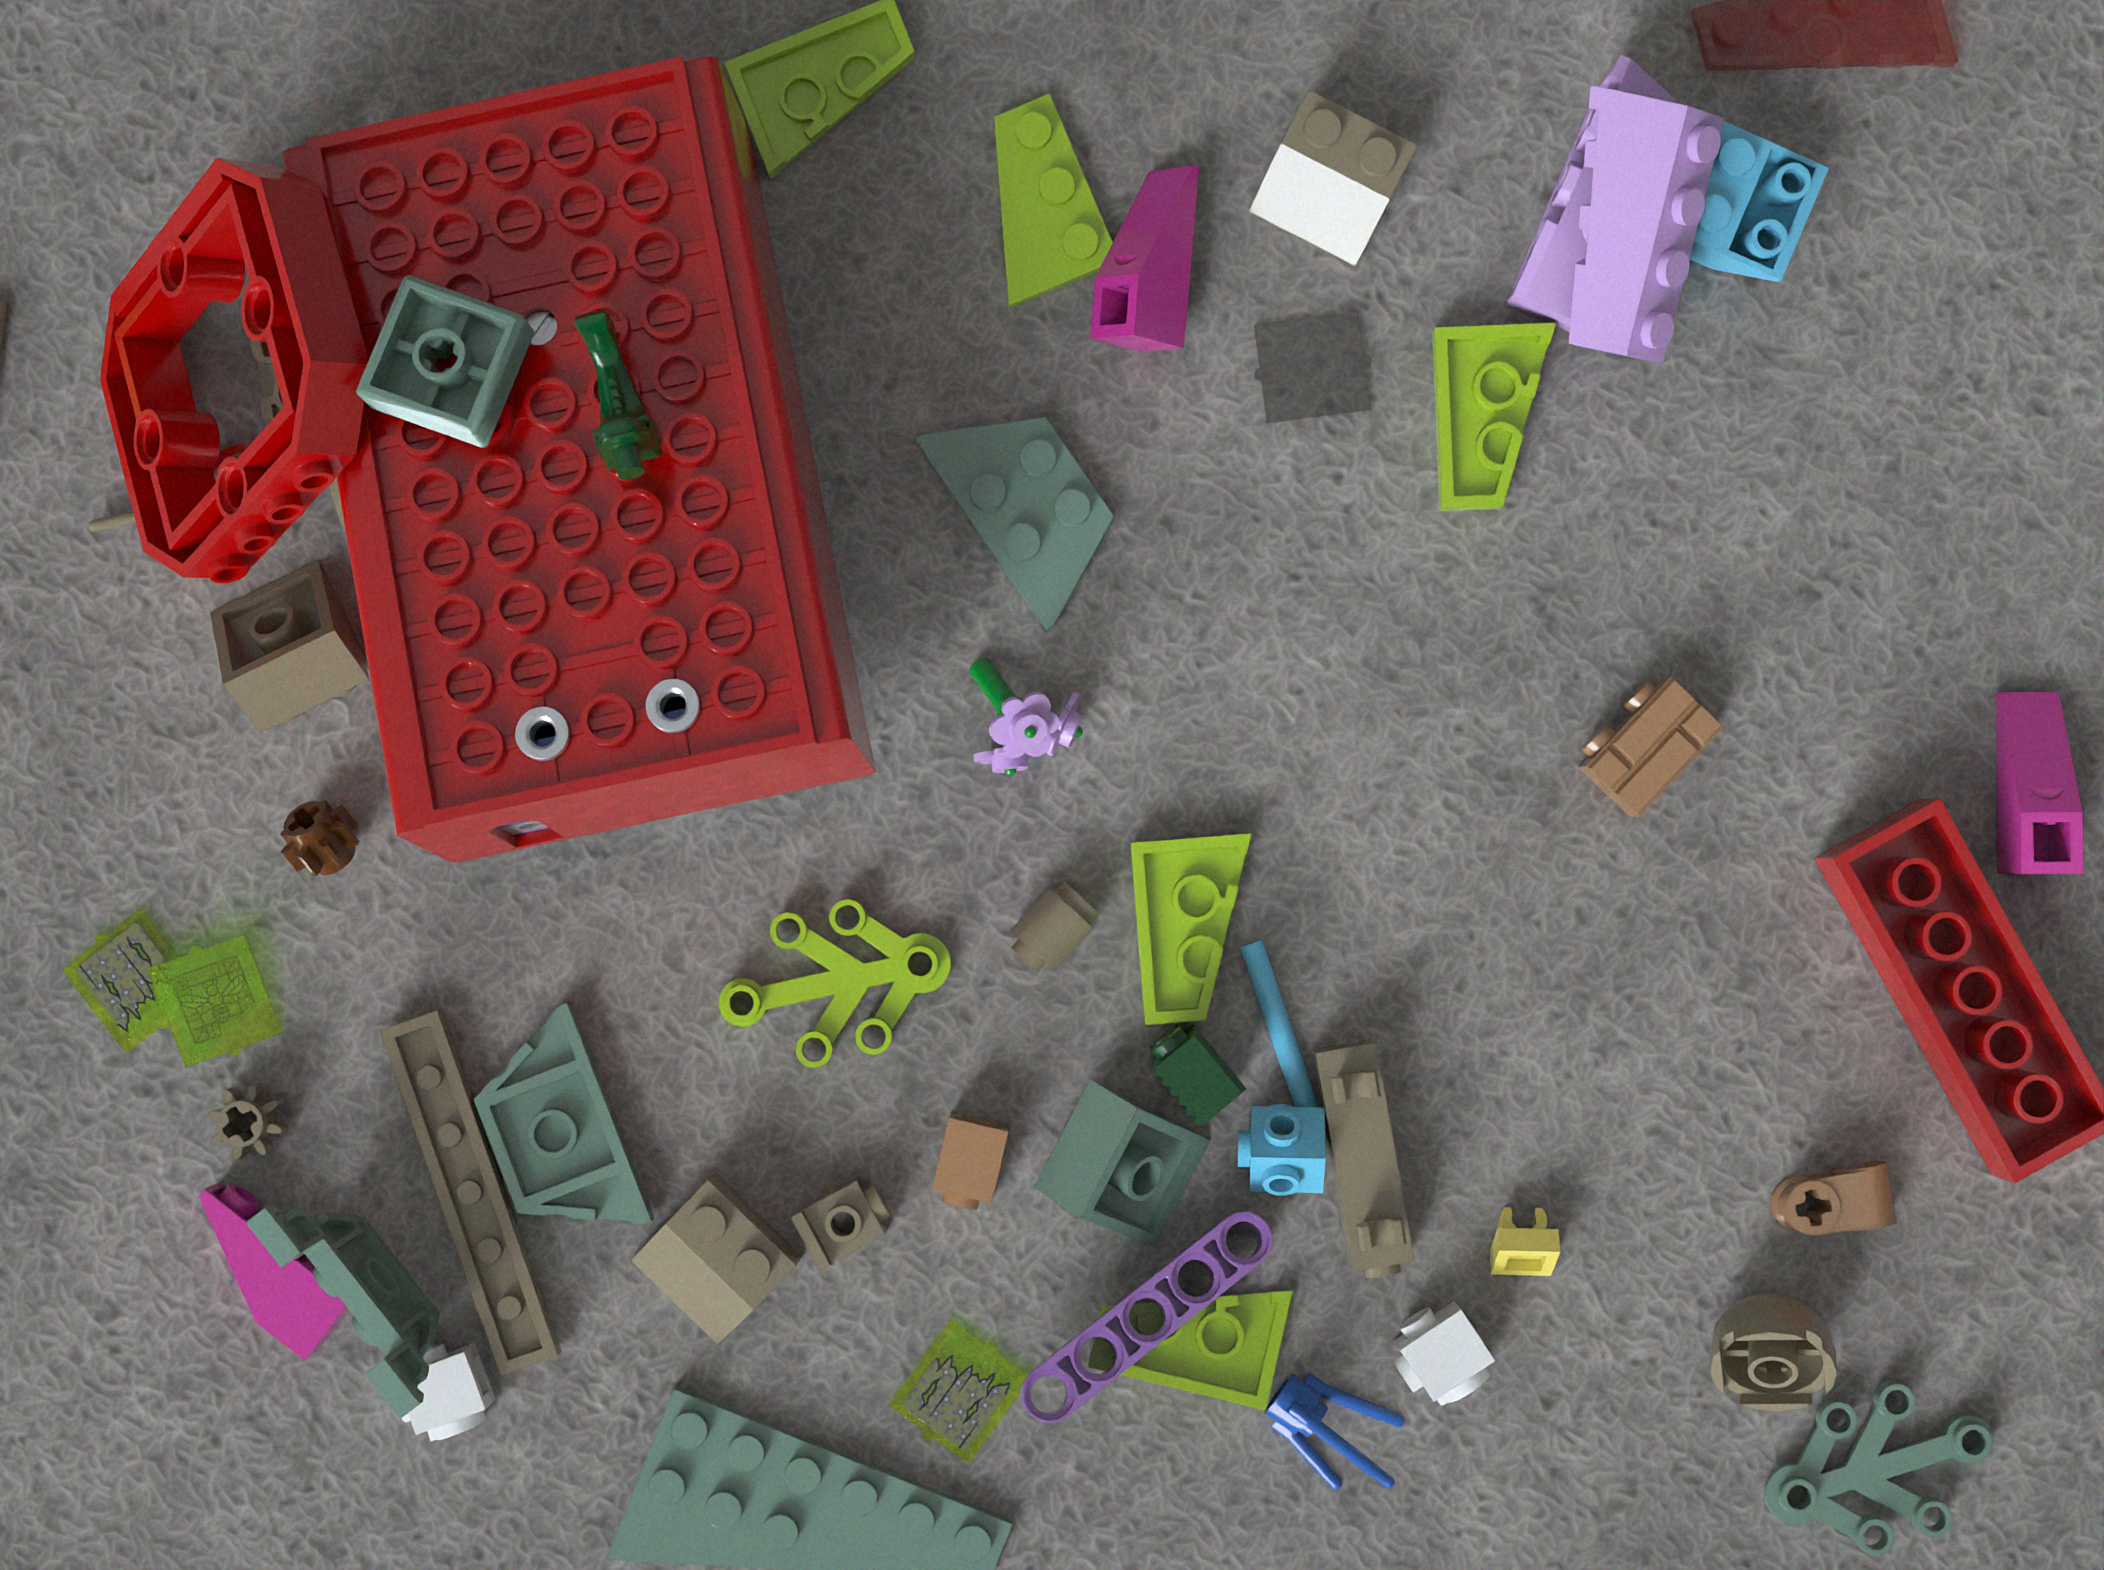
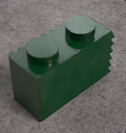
[1149,1024,1246,1125]

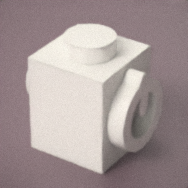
[1393,1301,1495,1406]
[402,1343,496,1441]

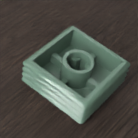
[356,275,534,448]

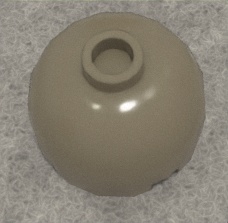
[1710,1292,1837,1412]

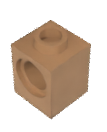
[932,1113,1009,1210]

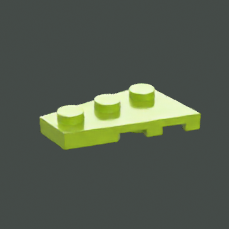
[724,0,916,179]
[994,93,1113,309]
[1086,1290,1293,1411]

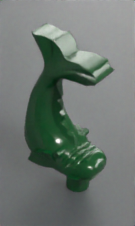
[573,308,663,480]

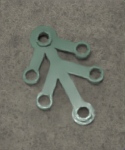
[1764,1380,1994,1556]

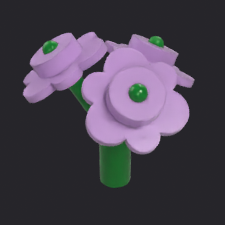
[969,658,1085,776]

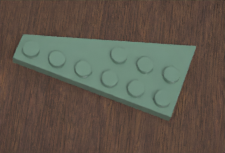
[606,1386,1013,1570]

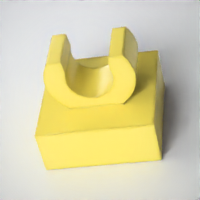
[1490,1207,1560,1276]

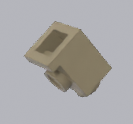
[791,1176,891,1271]

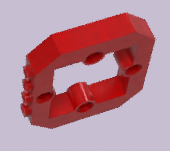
[100,158,369,584]

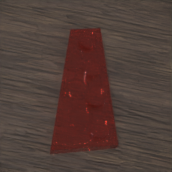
[1690,0,1958,71]

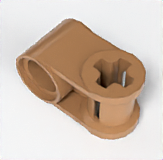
[1770,1161,1897,1236]

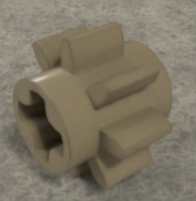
[207,1083,289,1160]

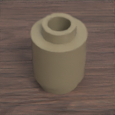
[1010,881,1099,972]

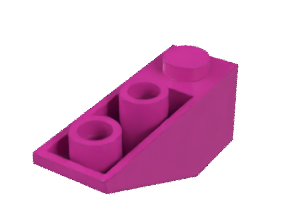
[1090,165,1199,351]
[1995,692,2083,874]
[198,1183,349,1360]

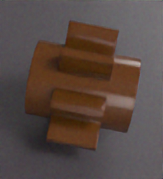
[280,800,359,876]

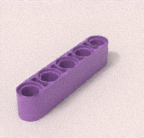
[1020,1212,1272,1423]

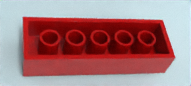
[1814,798,2104,1183]

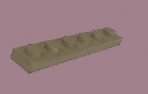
[380,1009,562,1376]

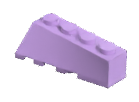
[1505,54,1676,332]
[1569,86,1724,364]

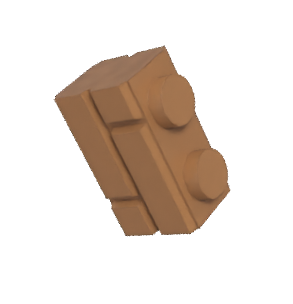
[1578,678,1723,817]

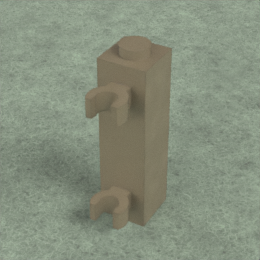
[1311,1039,1415,1278]

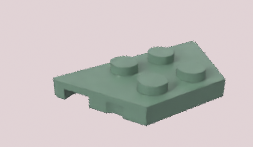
[915,417,1114,632]
[474,1001,655,1225]

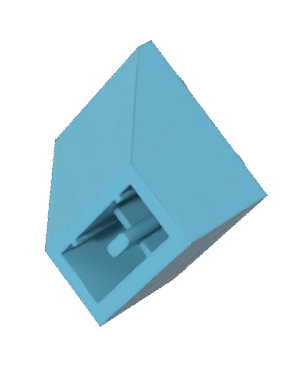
[1690,121,1829,282]

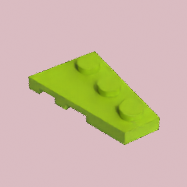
[1432,323,1556,511]
[1130,833,1252,1025]

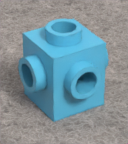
[1238,1104,1326,1196]

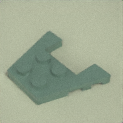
[246,1205,440,1419]

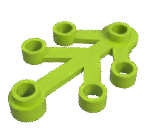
[719,899,951,1068]

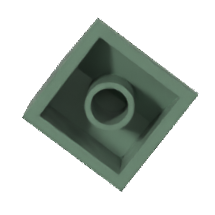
[1033,1079,1211,1247]

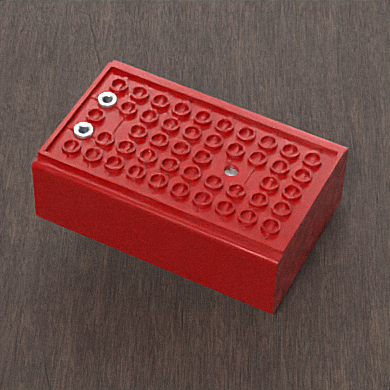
[282,56,876,862]

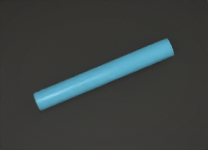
[1240,939,1320,1107]

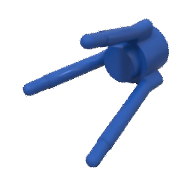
[1264,1372,1404,1490]

